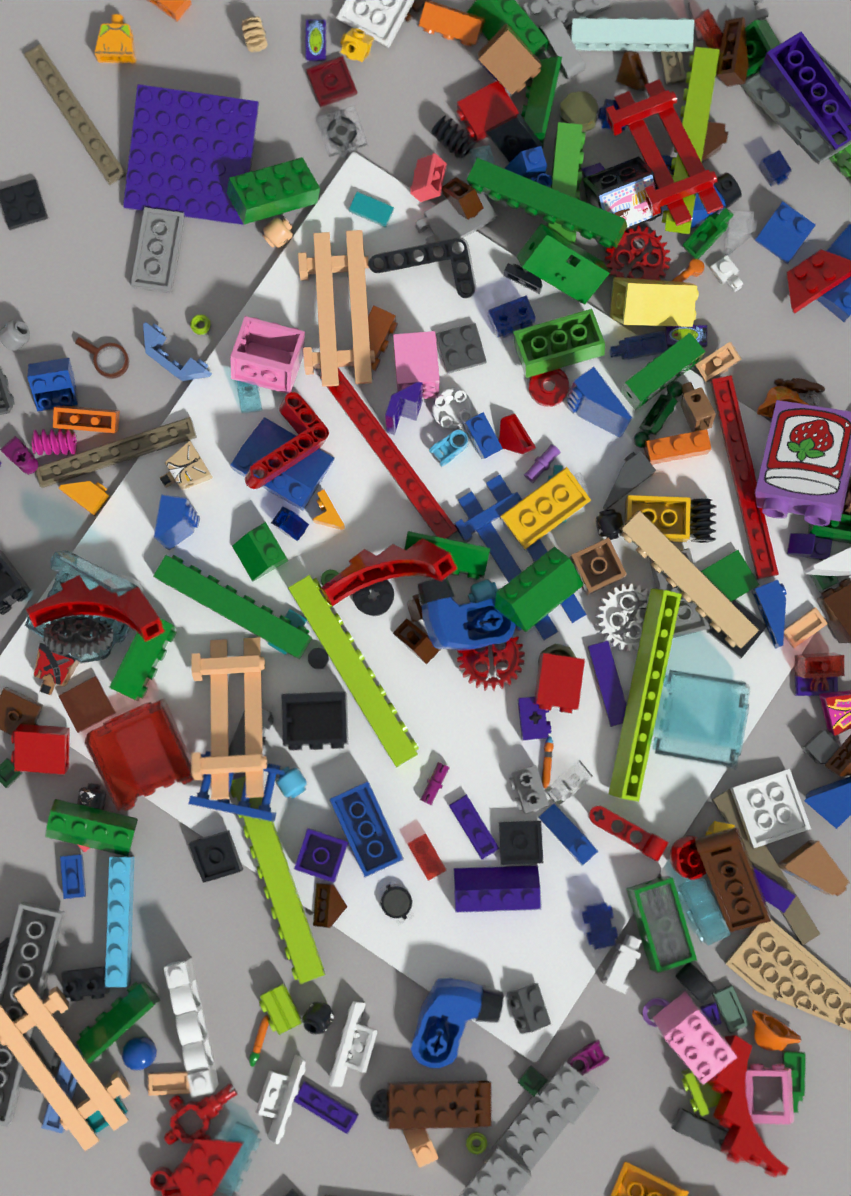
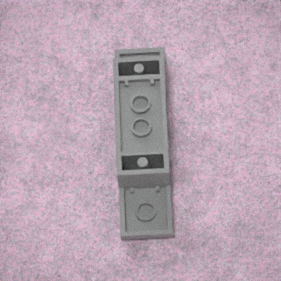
[459,1061,600,1196]

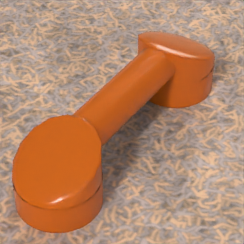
[671,259,705,282]

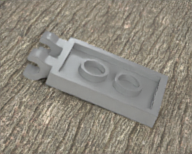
[688,0,769,41]
[415,192,497,248]

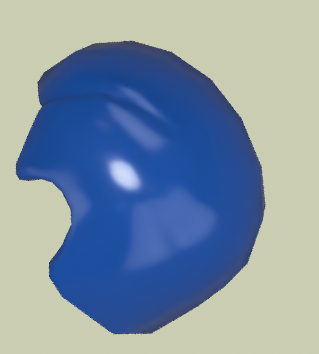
[121,1037,157,1070]

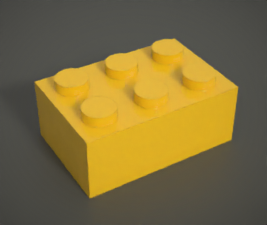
[624,495,691,542]

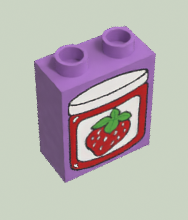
[755,400,851,526]

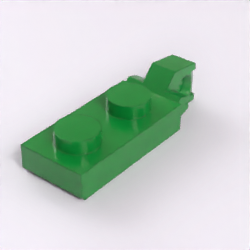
[683,208,734,259]
[782,1051,806,1113]

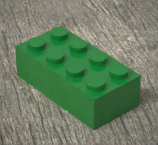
[227,157,320,225]

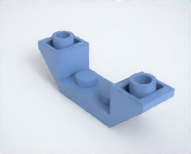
[143,322,212,381]

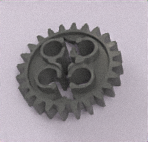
[43,615,113,657]

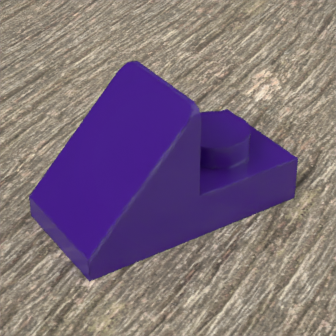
[787,533,833,561]

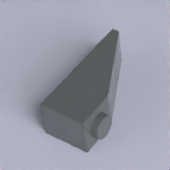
[603,451,656,510]

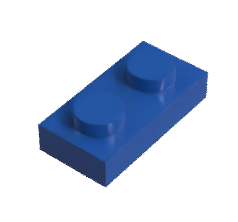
[60,854,86,899]

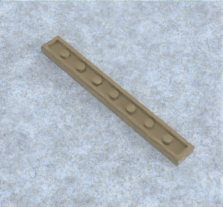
[23,44,126,185]
[36,417,197,488]
[712,789,820,945]

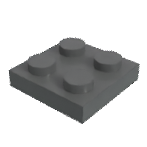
[436,323,487,374]

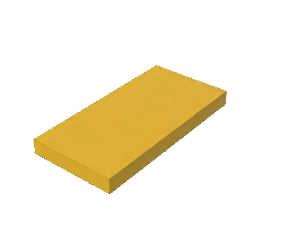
[500,467,591,550]

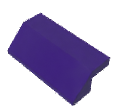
[385,381,423,435]

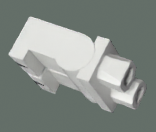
[601,934,641,994]

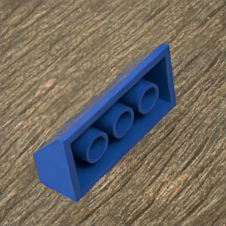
[154,495,200,550]

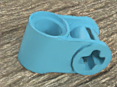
[429,430,468,467]

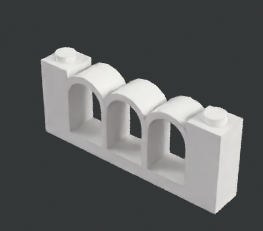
[164,958,219,1097]

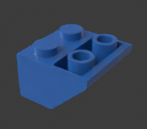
[27,358,78,411]

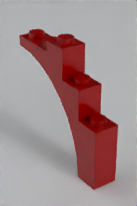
[320,538,457,606]
[25,575,165,642]
[706,1035,789,1178]

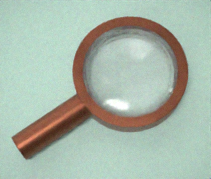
[75,337,129,379]

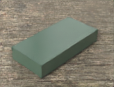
[713,985,750,1033]

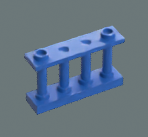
[188,751,285,821]

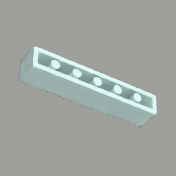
[572,17,694,52]

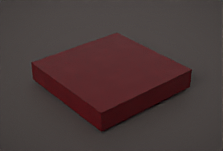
[306,56,357,108]

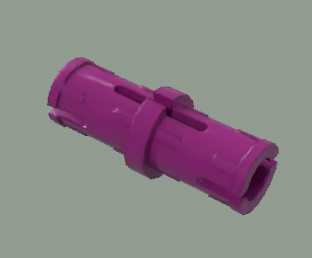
[420,762,450,806]

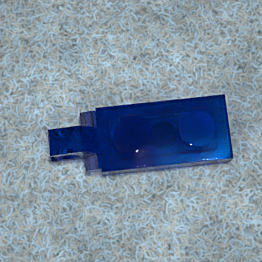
[609,331,668,360]

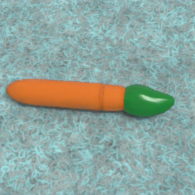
[249,1015,269,1067]

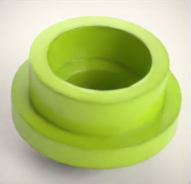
[190,314,211,335]
[466,1132,487,1155]

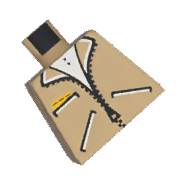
[160,441,213,490]

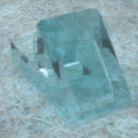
[237,381,262,413]

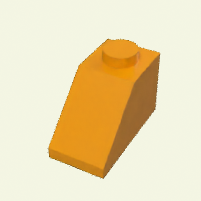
[59,481,110,516]

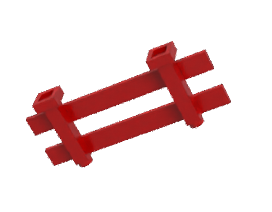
[606,79,723,226]

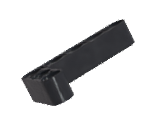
[369,238,476,298]

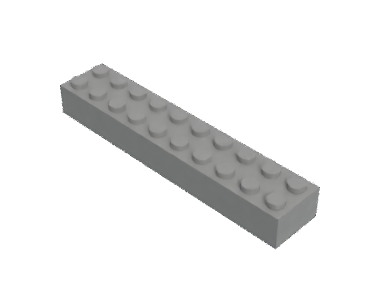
[0,902,65,1127]

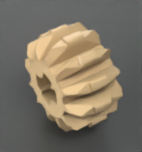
[241,16,268,52]

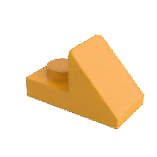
[312,489,345,530]

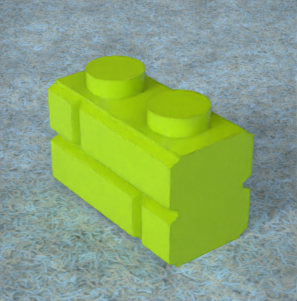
[259,983,303,1035]

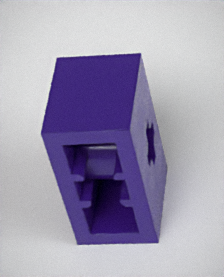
[517,696,551,741]

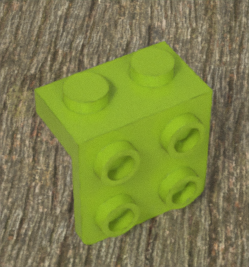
[681,1068,722,1116]

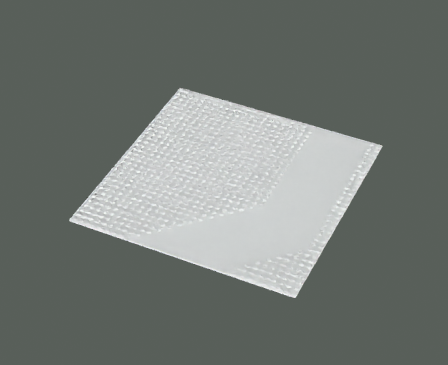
[0,152,851,1062]

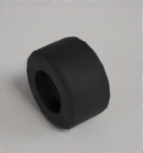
[675,962,716,1003]

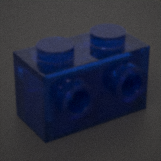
[488,295,536,338]
[582,901,618,950]

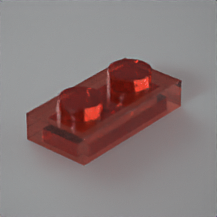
[694,8,723,53]
[408,833,447,881]

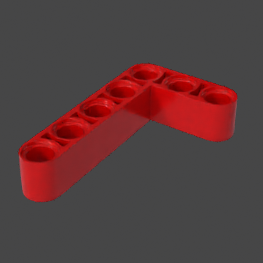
[245,392,329,489]

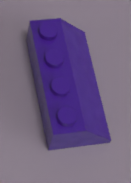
[454,865,541,912]

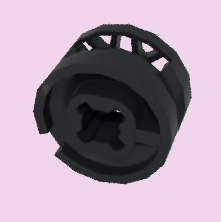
[371,1088,387,1122]

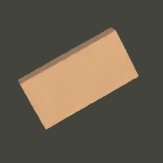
[784,607,828,648]
[148,1071,191,1095]

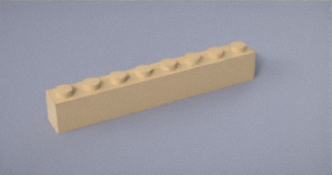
[620,511,759,648]

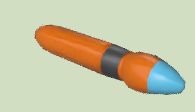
[542,737,554,789]

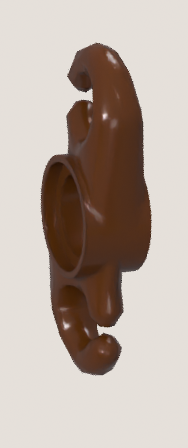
[774,378,825,393]

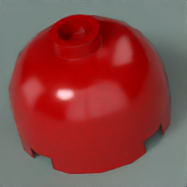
[669,836,707,880]

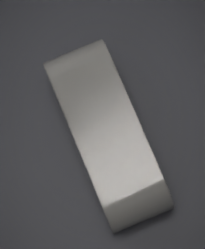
[539,17,585,79]

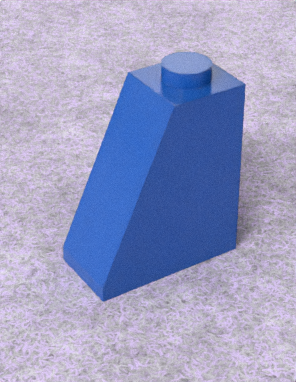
[504,146,547,179]
[804,776,851,829]

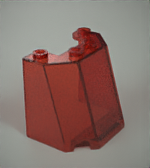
[84,699,194,811]

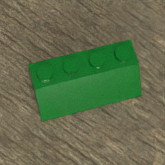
[466,0,548,57]
[521,56,562,148]
[404,531,490,580]
[495,546,583,632]
[109,618,177,701]
[46,799,138,856]
[76,981,160,1064]

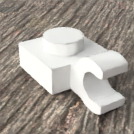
[710,255,743,292]

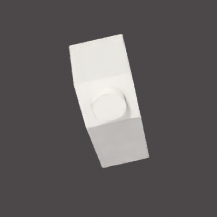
[803,547,851,577]

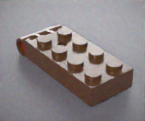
[695,827,771,932]
[387,1080,492,1129]

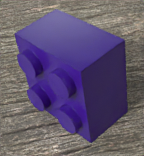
[294,828,349,883]

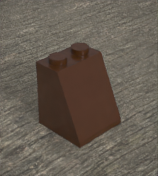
[816,578,851,644]

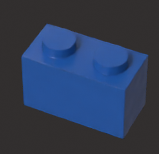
[463,412,503,459]

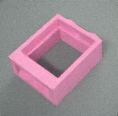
[746,1064,794,1125]

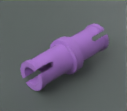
[524,444,561,483]

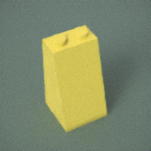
[610,277,699,327]

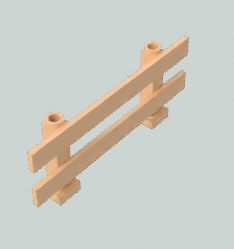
[298,230,375,387]
[191,637,267,800]
[0,983,130,1151]

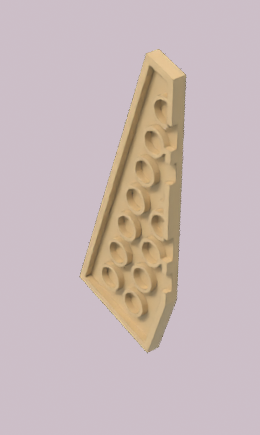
[725,920,851,1031]

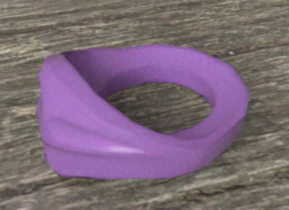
[642,998,670,1027]

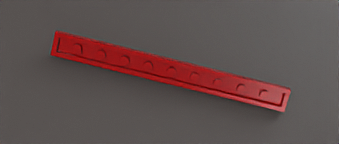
[320,368,458,539]
[710,375,779,580]

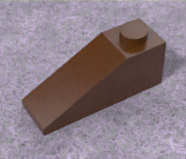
[716,17,748,87]

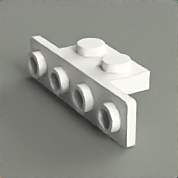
[329,1001,378,1087]
[255,1055,306,1144]

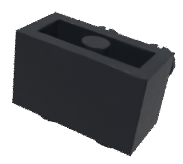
[61,966,110,1002]

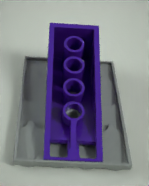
[741,31,851,164]

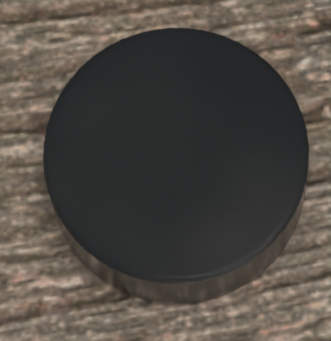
[308,648,329,669]

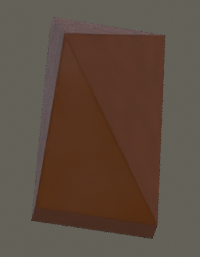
[615,51,649,91]
[824,735,851,777]
[313,883,347,928]

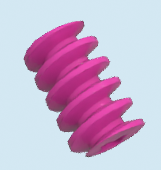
[32,429,77,455]

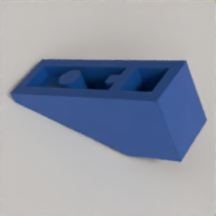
[751,580,787,649]
[538,803,598,866]

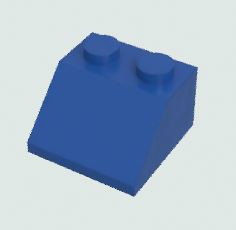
[755,201,816,264]

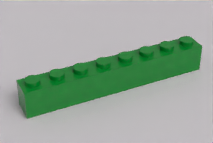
[466,158,627,248]
[153,555,312,660]

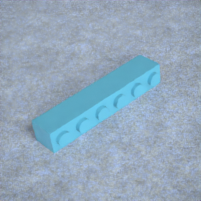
[105,856,135,987]

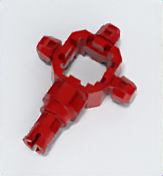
[164,1083,238,1145]

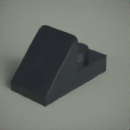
[503,263,543,294]

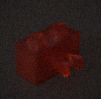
[795,652,845,692]

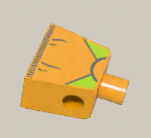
[95,14,136,63]

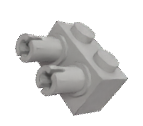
[509,765,549,813]

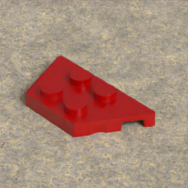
[787,249,851,314]
[173,1138,243,1196]

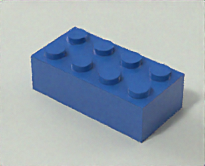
[329,781,404,877]

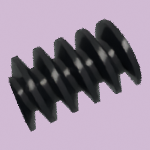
[431,115,476,159]
[690,498,717,543]

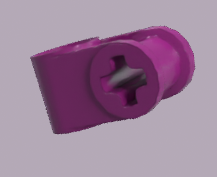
[0,436,39,474]
[567,1039,610,1075]

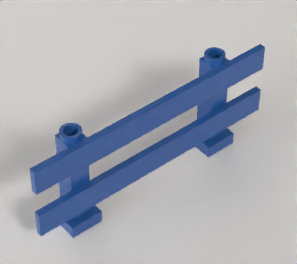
[455,475,587,640]

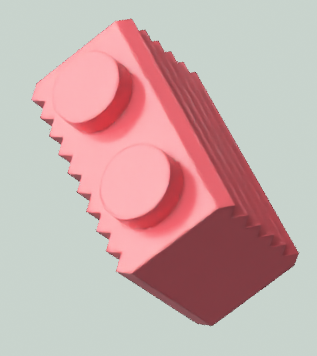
[410,153,447,202]

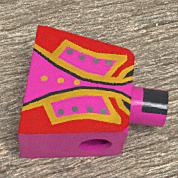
[819,690,851,736]

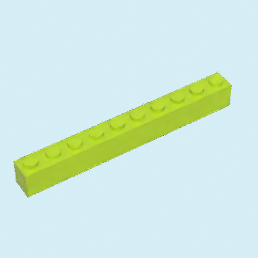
[662,47,720,234]
[288,575,419,768]
[608,588,682,802]
[230,776,326,984]

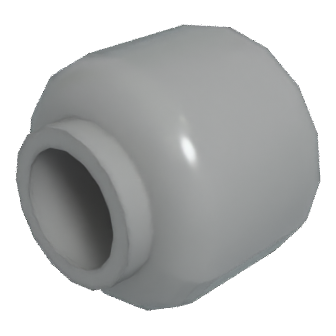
[0,320,30,350]

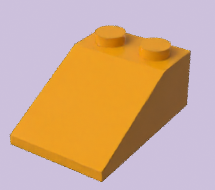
[611,1161,689,1196]

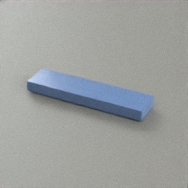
[41,1045,85,1134]

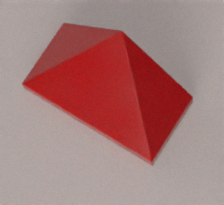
[499,413,536,454]

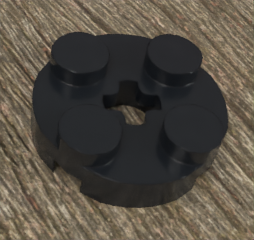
[353,580,394,616]

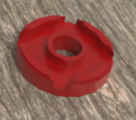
[529,368,569,407]

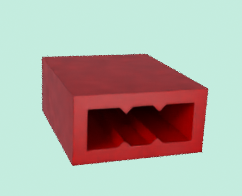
[455,80,519,143]
[534,653,585,714]
[11,724,70,775]

